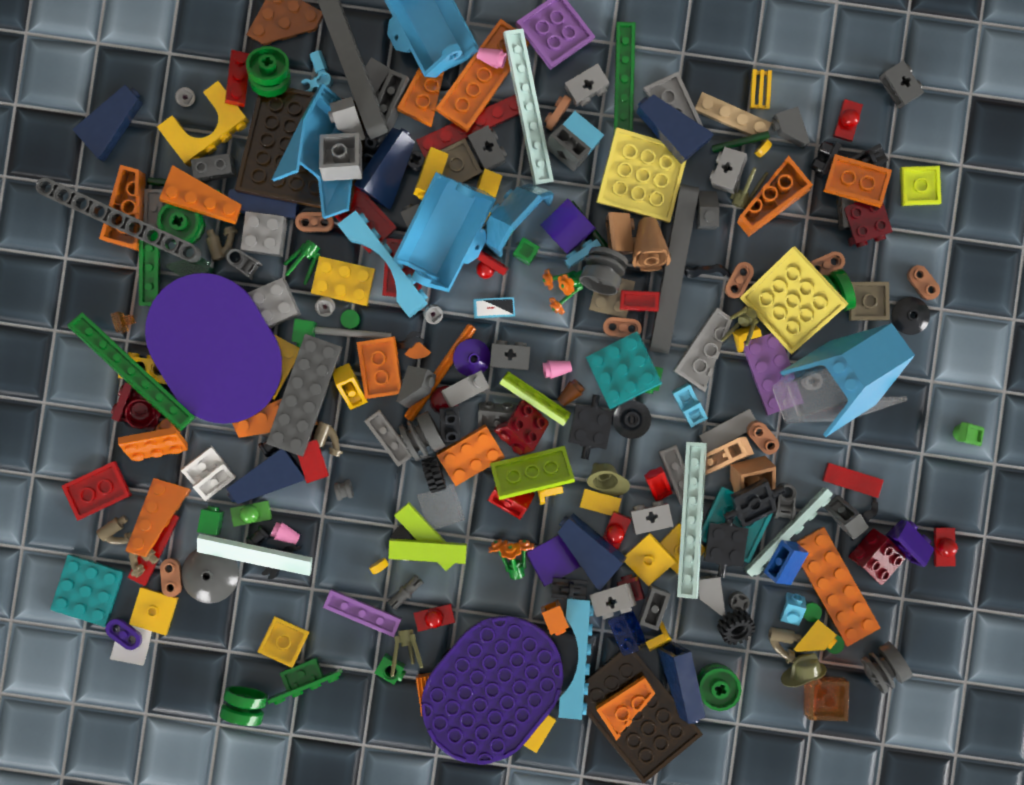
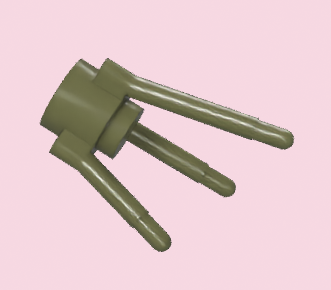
[730,167,768,209]
[721,306,759,346]
[390,629,423,677]

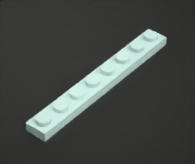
[503,28,554,185]
[677,442,707,599]

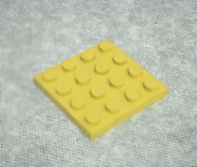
[596,127,686,223]
[740,246,848,355]

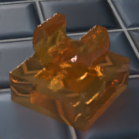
[110,312,136,333]

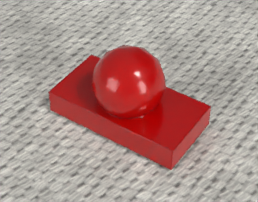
[833,99,863,142]
[476,250,509,279]
[620,290,660,312]
[644,466,673,502]
[602,511,631,550]
[934,527,958,566]
[413,603,456,632]

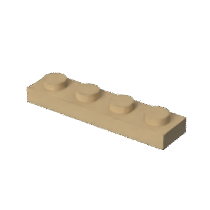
[695,92,772,142]

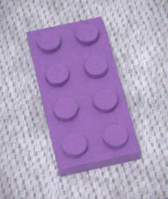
[744,333,804,415]

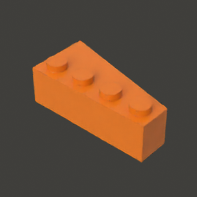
[737,155,813,237]
[99,165,146,251]

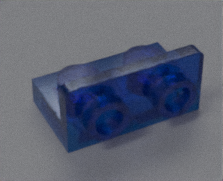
[608,610,647,656]

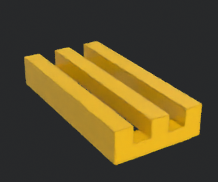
[750,69,772,110]

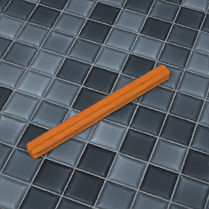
[404,324,476,421]

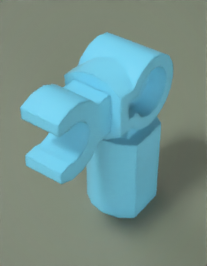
[301,50,333,92]

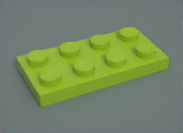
[490,446,575,500]

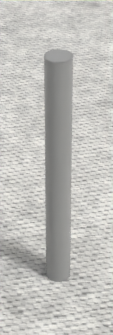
[315,326,392,339]

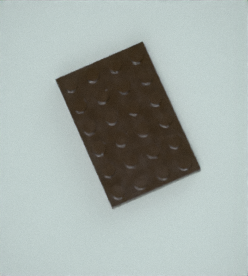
[584,644,703,784]

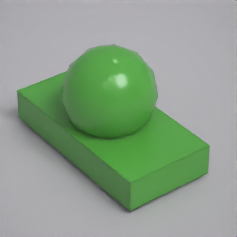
[952,422,984,446]
[230,500,272,527]

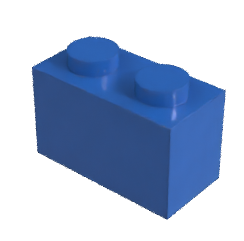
[764,540,809,585]

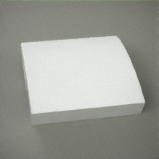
[181,445,236,501]

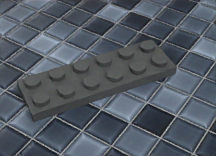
[266,334,343,457]

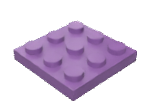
[515,0,595,70]

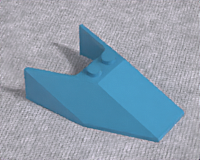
[271,83,353,219]
[484,183,554,259]
[780,323,915,437]

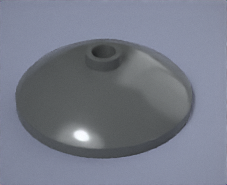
[181,549,239,603]

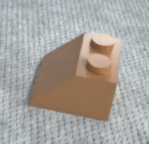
[605,212,636,255]
[730,456,776,493]

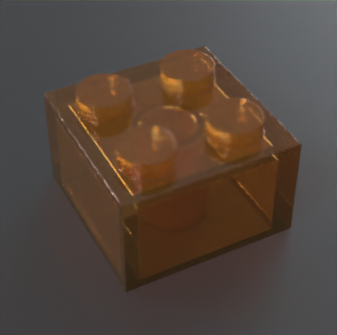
[804,677,849,721]

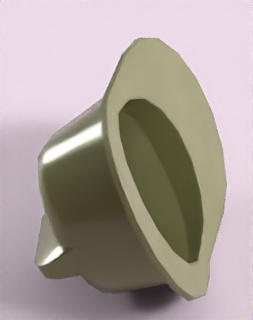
[587,463,630,496]
[781,653,827,687]

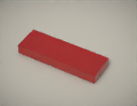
[822,463,884,498]

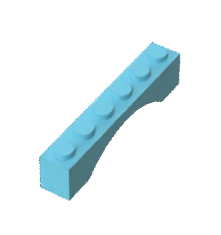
[337,210,428,318]
[558,599,594,720]

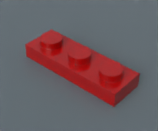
[225,50,250,107]

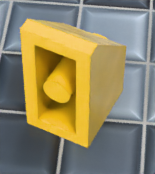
[333,363,368,410]
[794,620,837,652]

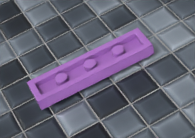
[323,589,402,637]

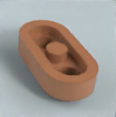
[544,95,572,131]
[295,212,334,232]
[810,251,845,275]
[725,262,754,299]
[907,265,940,300]
[603,317,642,338]
[747,421,779,455]
[160,558,183,597]

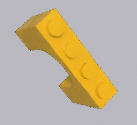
[157,81,250,167]
[413,147,502,222]

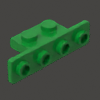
[267,657,343,705]

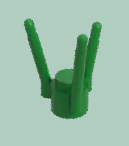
[284,240,320,285]

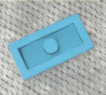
[565,239,601,269]

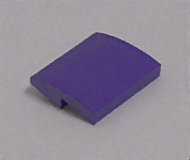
[541,198,596,254]
[526,534,580,587]

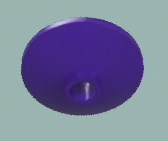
[453,339,491,377]

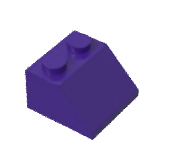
[885,519,934,567]

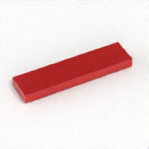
[128,514,180,586]

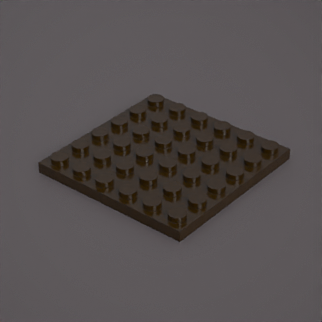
[235,88,366,214]

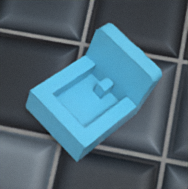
[780,592,807,626]

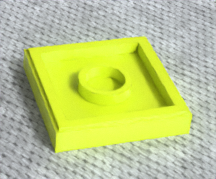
[900,166,941,206]

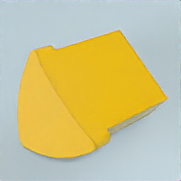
[733,325,762,353]
[538,485,563,505]
[646,621,672,651]

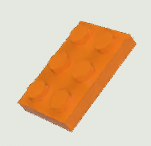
[823,154,892,208]
[356,337,402,399]
[436,424,505,486]
[118,427,188,461]

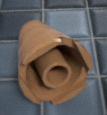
[632,216,671,272]

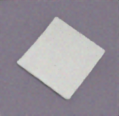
[110,625,152,666]

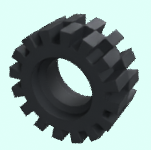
[421,456,447,493]
[717,609,756,645]

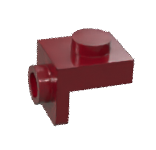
[617,574,645,601]

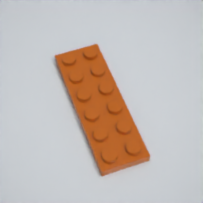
[435,19,530,132]
[796,527,881,647]

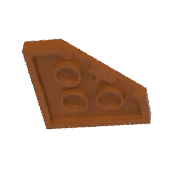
[246,0,323,46]

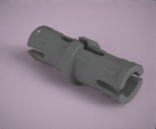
[388,574,424,610]

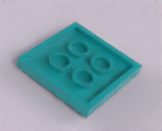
[586,331,663,409]
[701,486,773,563]
[50,554,125,627]

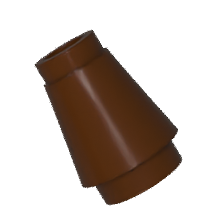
[557,379,585,407]

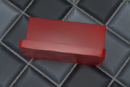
[297,440,329,483]
[487,487,535,520]

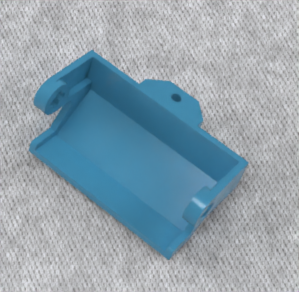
[384,0,479,78]
[393,172,496,292]

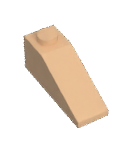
[705,437,754,476]

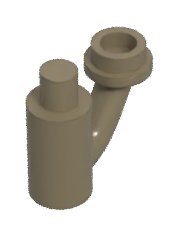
[206,226,238,262]
[312,421,343,457]
[96,515,132,544]
[129,549,159,578]
[768,627,801,664]

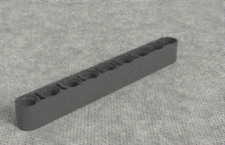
[317,0,389,140]
[36,178,201,263]
[649,184,699,354]

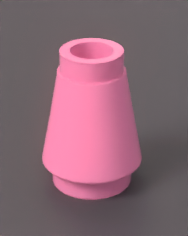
[477,47,507,69]
[543,360,572,379]
[270,522,300,545]

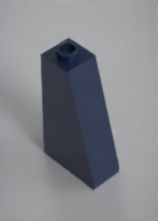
[73,85,143,162]
[636,94,714,164]
[354,127,415,210]
[226,189,300,221]
[226,449,305,504]
[557,513,627,591]
[657,642,706,724]

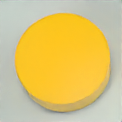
[754,139,772,158]
[369,558,389,574]

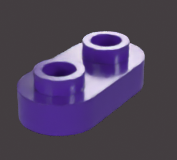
[106,618,142,650]

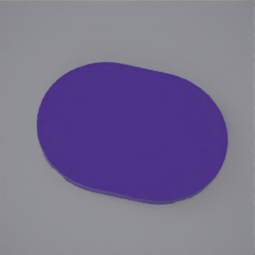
[145,273,282,424]
[421,616,563,765]

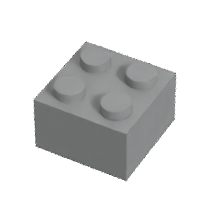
[319,132,362,181]
[240,211,288,257]
[248,278,301,328]

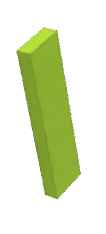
[499,372,571,426]
[394,502,455,571]
[388,538,467,564]

